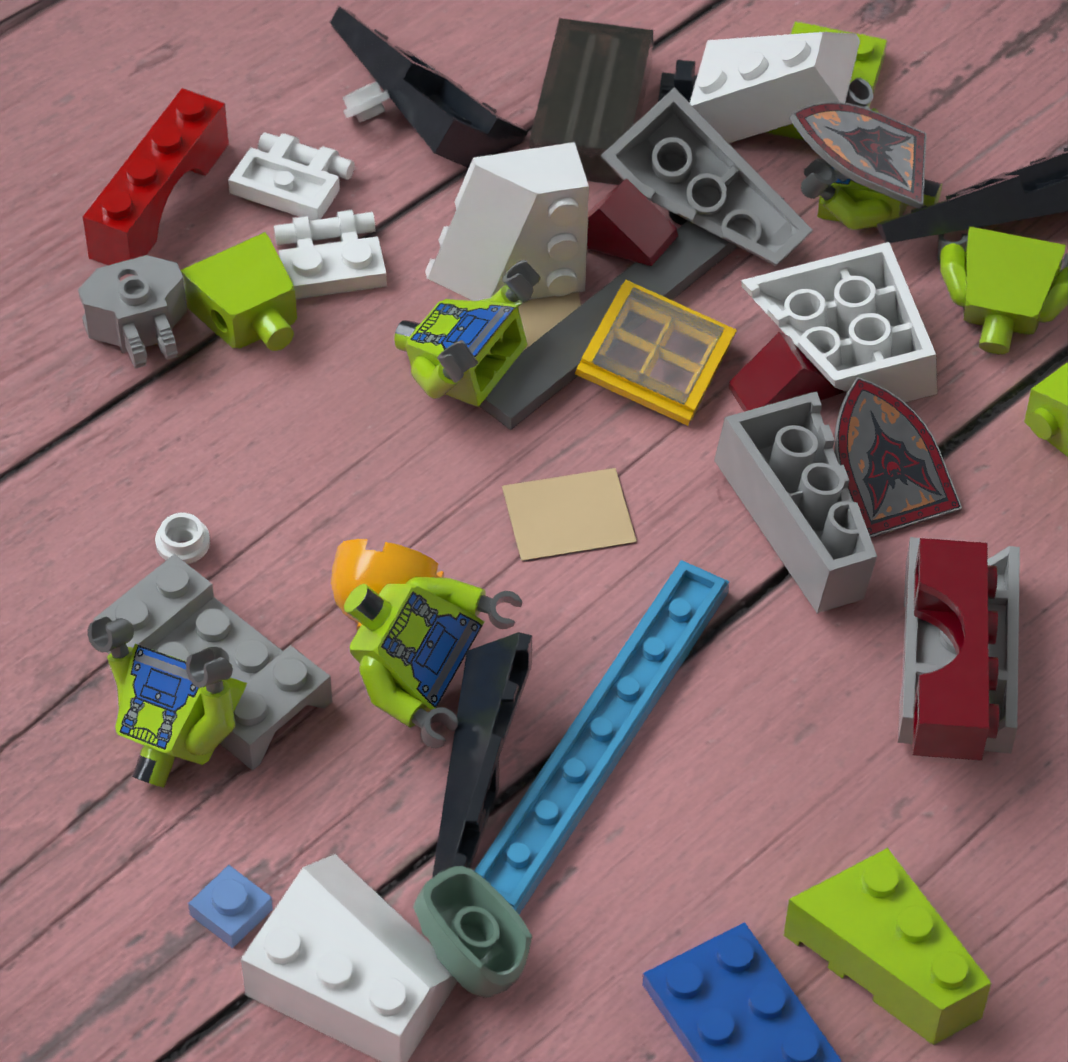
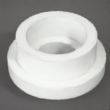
[343,82,390,122]
[155,513,210,564]

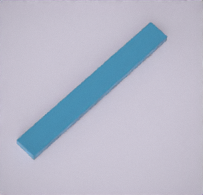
[474,560,730,915]

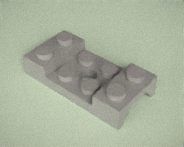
[898,537,1020,753]
[93,554,332,771]

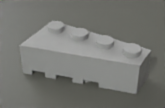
[714,391,877,613]

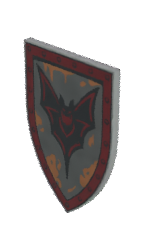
[789,102,926,209]
[835,377,962,538]

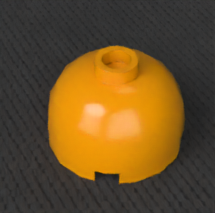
[331,539,444,630]

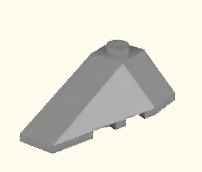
[601,88,813,266]

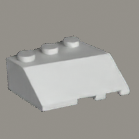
[690,32,860,143]
[425,142,589,301]
[741,242,937,402]
[241,854,458,1062]

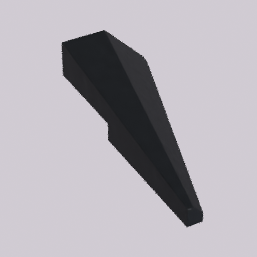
[329,6,528,168]
[877,147,1068,243]
[432,632,532,878]

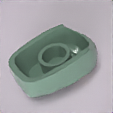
[413,866,532,998]

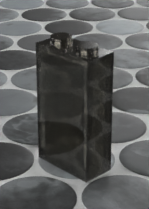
[529,18,654,185]

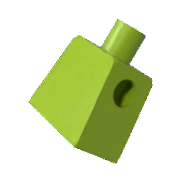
[181,232,297,351]

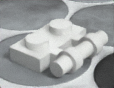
[228,132,355,220]
[274,210,387,299]

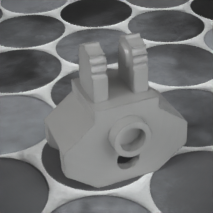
[78,255,187,369]

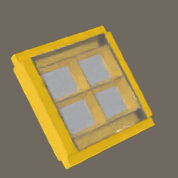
[575,280,737,426]

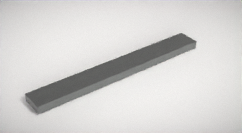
[479,195,784,430]

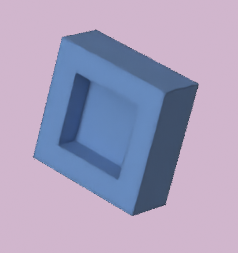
[188,865,273,948]

